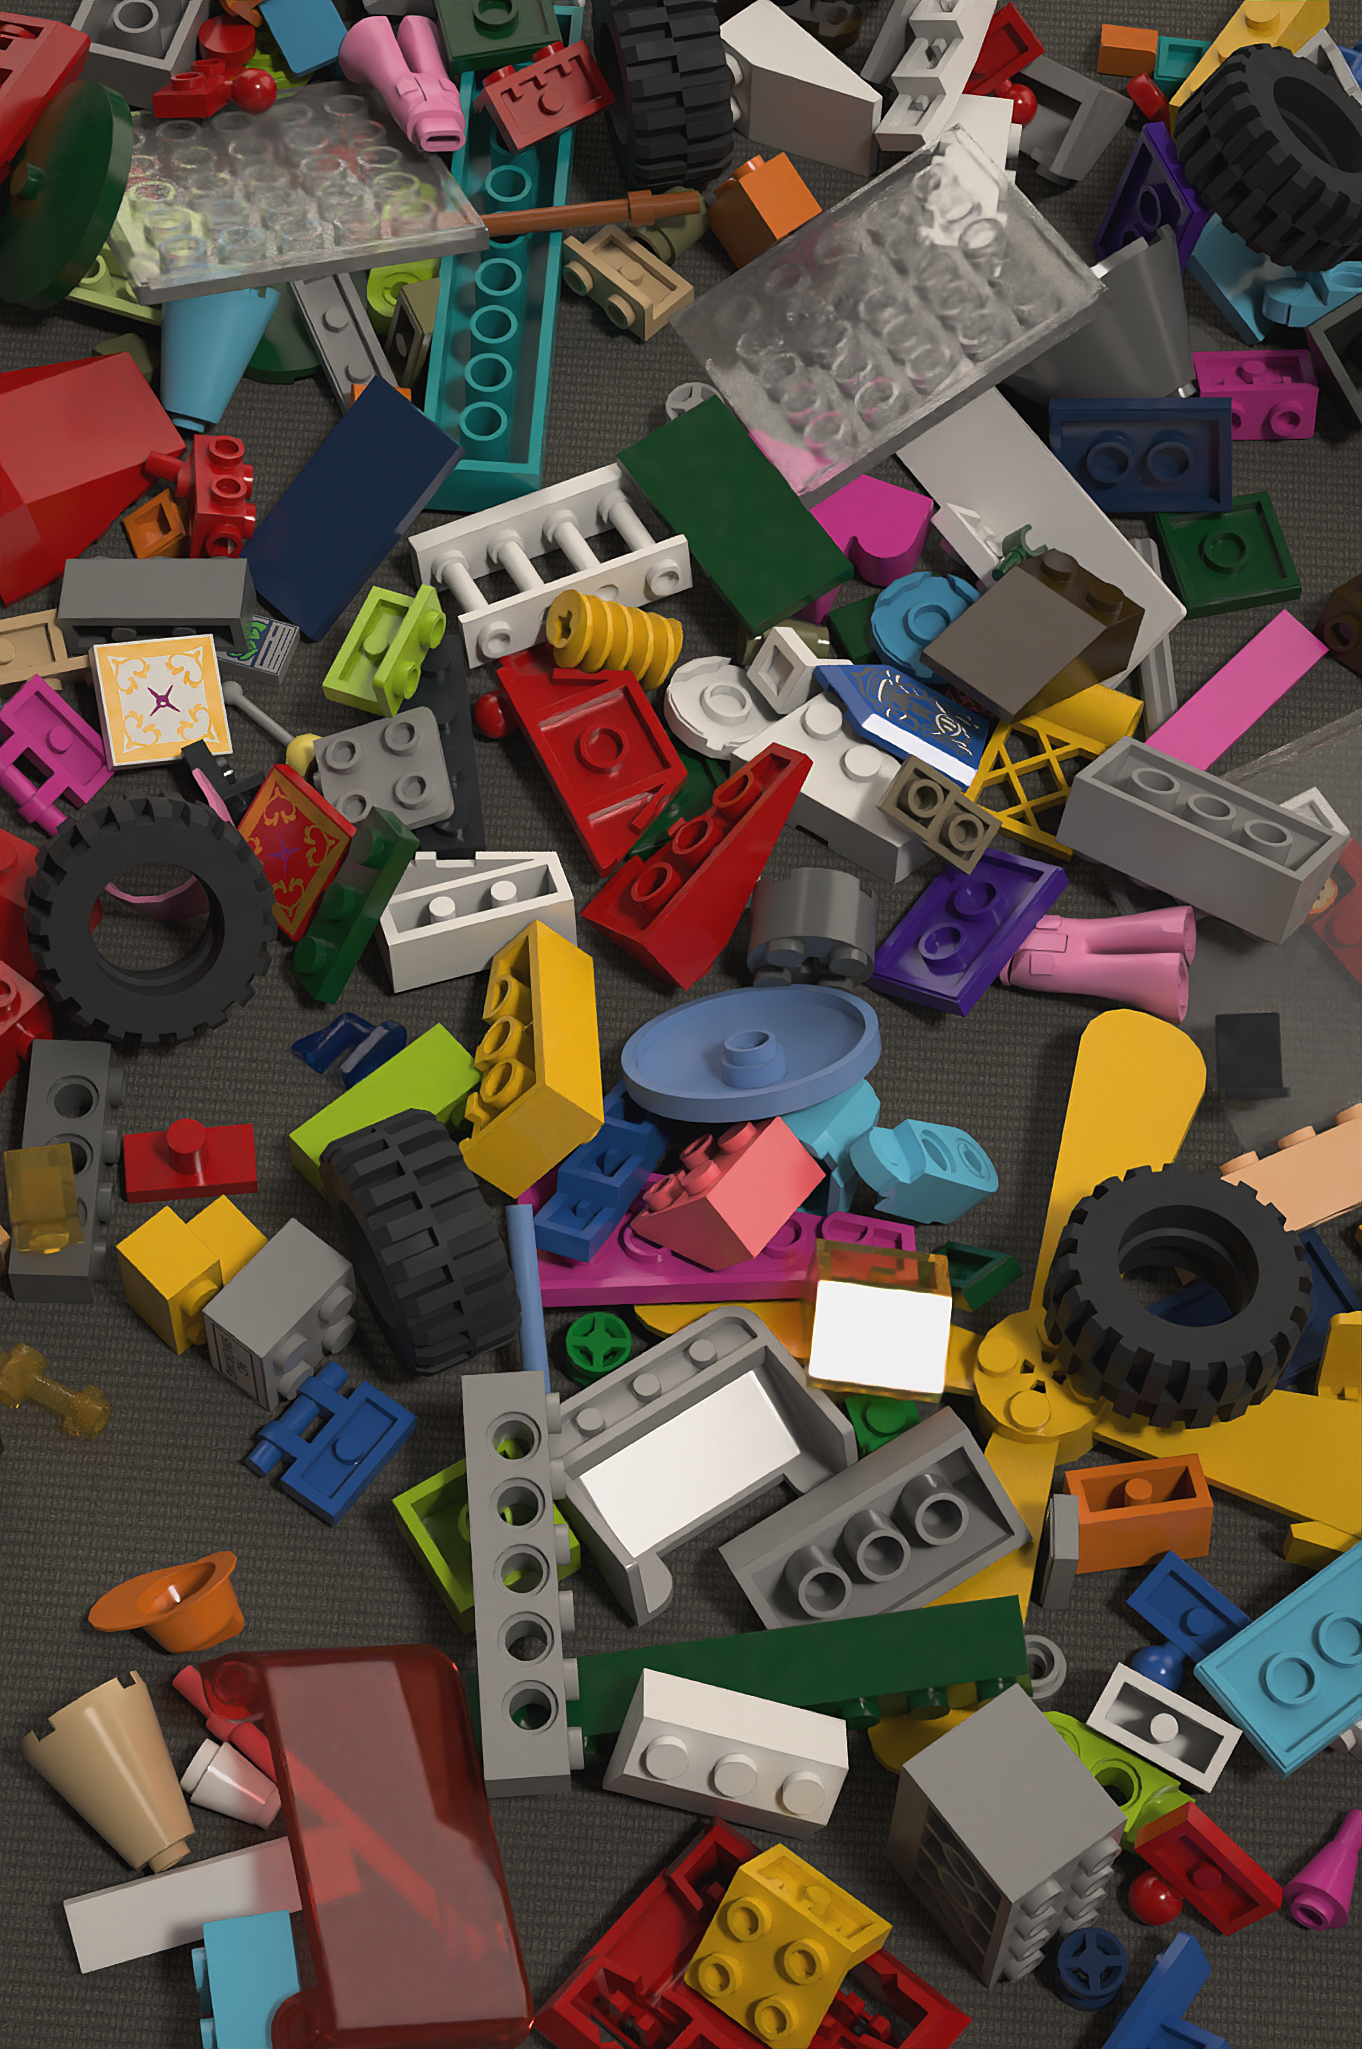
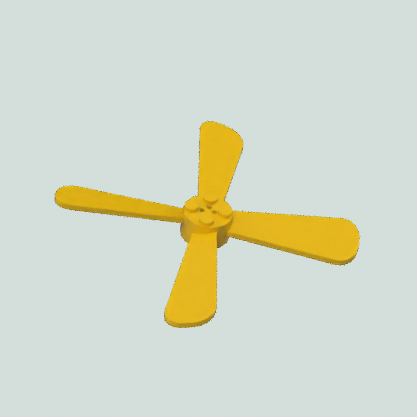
[632,1009,1362,1775]

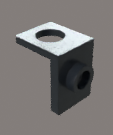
[1214,1012,1290,1102]

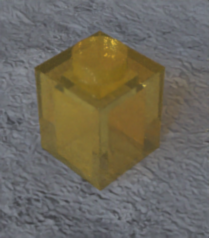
[3,1142,84,1254]

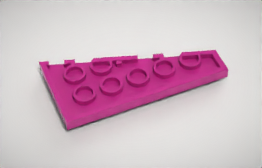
[518,1162,918,1307]

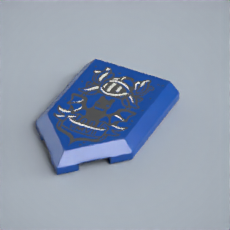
[813,665,990,793]

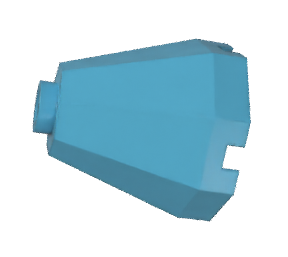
[736,1078,881,1217]

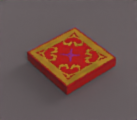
[237,764,358,941]

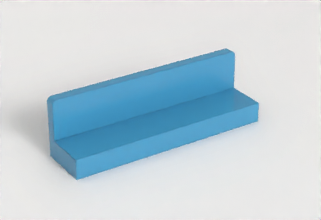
[256,0,348,81]

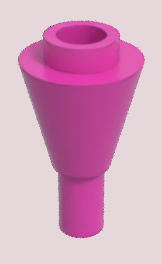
[1283,1809,1362,1931]

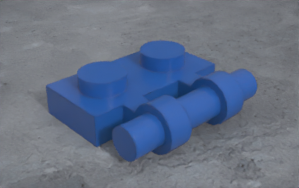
[245,1361,418,1527]

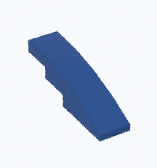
[533,1077,680,1263]

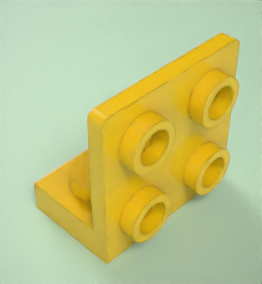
[684,1843,893,2049]

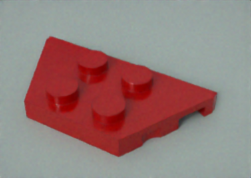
[495,667,688,879]

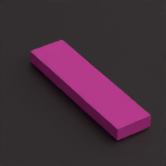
[1144,609,1329,772]

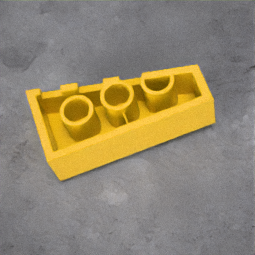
[459,919,604,1199]

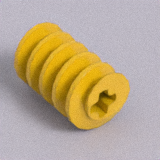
[546,589,683,692]

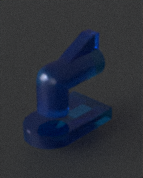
[291,1012,408,1091]

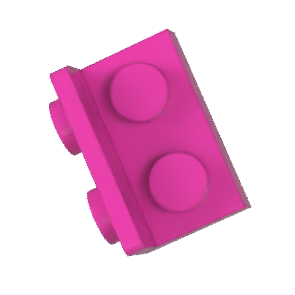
[1192,349,1319,440]

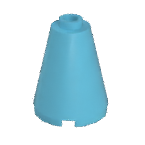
[160,262,281,433]

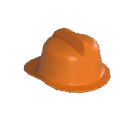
[88,1551,245,1654]

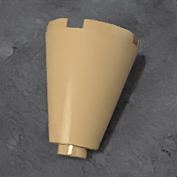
[18,1670,196,1874]

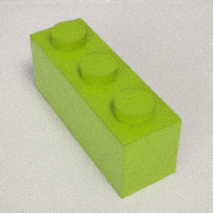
[289,1023,483,1200]

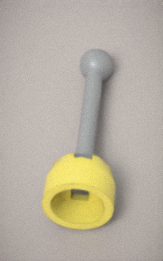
[221,681,323,788]

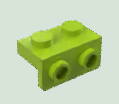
[322,584,446,718]

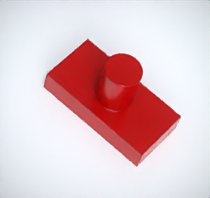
[123,1118,258,1204]

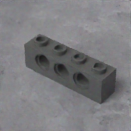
[8,1039,126,1304]

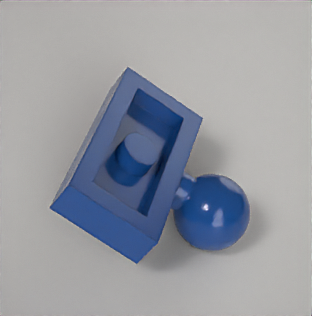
[1126,1550,1254,1693]

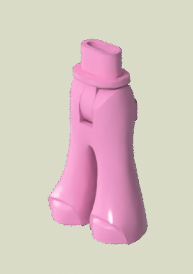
[338,16,466,152]
[997,905,1196,1024]

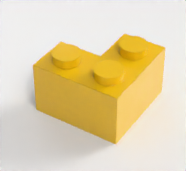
[116,1194,269,1356]

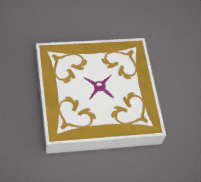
[88,634,233,771]

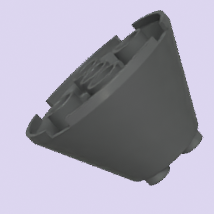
[968,224,1197,415]

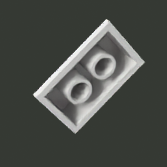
[603,1668,849,1840]

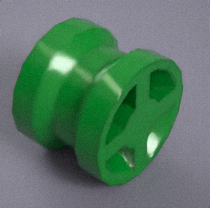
[566,1312,632,1390]

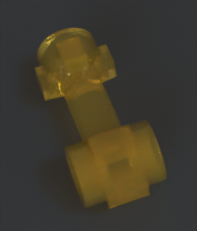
[0,1342,113,1439]

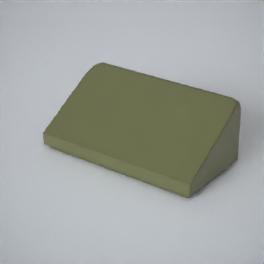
[383,278,441,400]

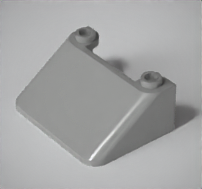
[529,1306,858,1627]

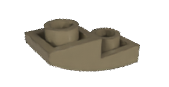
[876,754,1002,875]

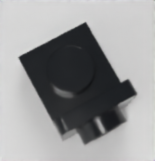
[180,739,266,829]

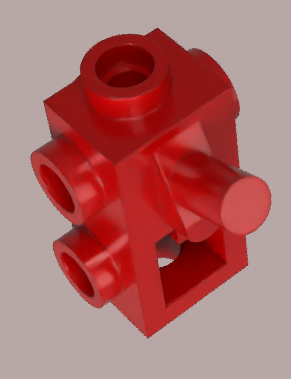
[144,434,256,559]

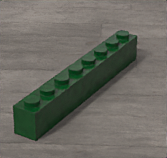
[467,1595,1034,1769]

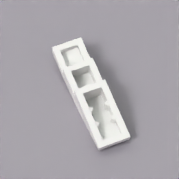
[874,0,997,152]

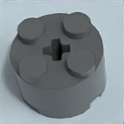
[747,867,878,994]

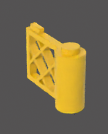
[961,683,1144,862]

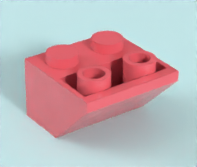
[630,1115,826,1271]

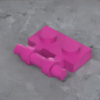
[0,673,117,837]

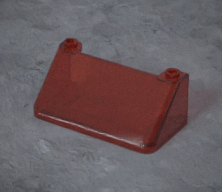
[198,1643,534,2049]

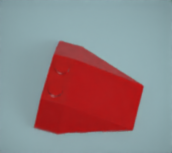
[0,351,187,609]

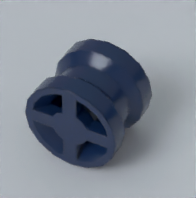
[1052,1927,1128,2012]

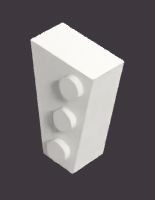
[730,690,936,885]
[374,852,577,993]

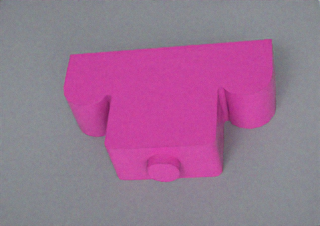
[748,433,933,624]

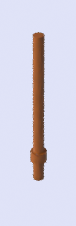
[347,190,700,254]

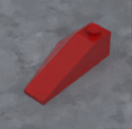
[580,742,814,992]

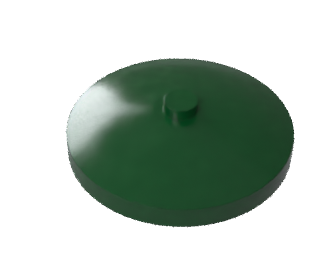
[0,79,134,311]

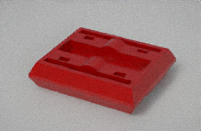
[529,1815,972,2049]

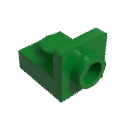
[843,1384,921,1460]

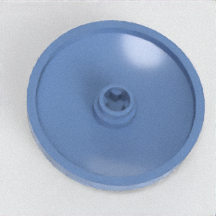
[621,984,882,1123]

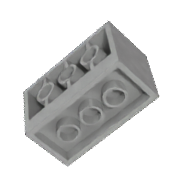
[885,1683,1128,1989]

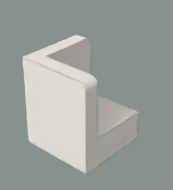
[746,627,854,714]

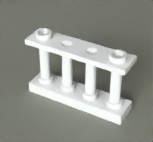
[408,462,693,669]

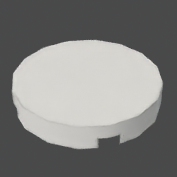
[664,656,786,761]

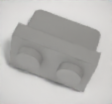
[313,707,455,830]

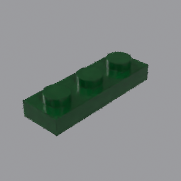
[289,806,420,1005]

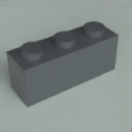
[57,556,256,654]

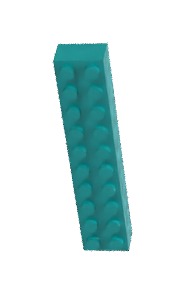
[423,5,584,512]

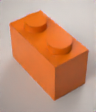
[707,152,822,273]
[1063,1453,1214,1575]

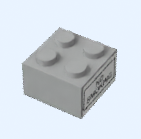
[202,1217,359,1413]

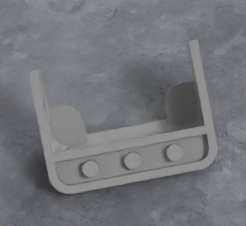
[860,0,1135,187]

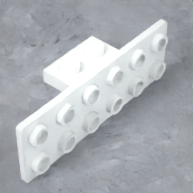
[892,362,1187,689]

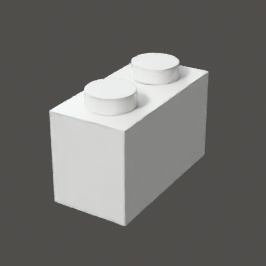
[1085,1662,1243,1794]

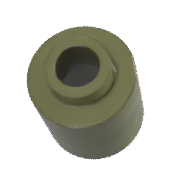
[627,185,711,265]

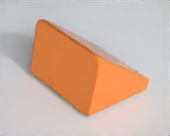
[1096,24,1158,79]
[122,488,189,559]

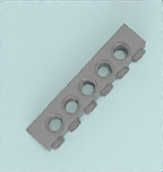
[461,1370,584,1798]

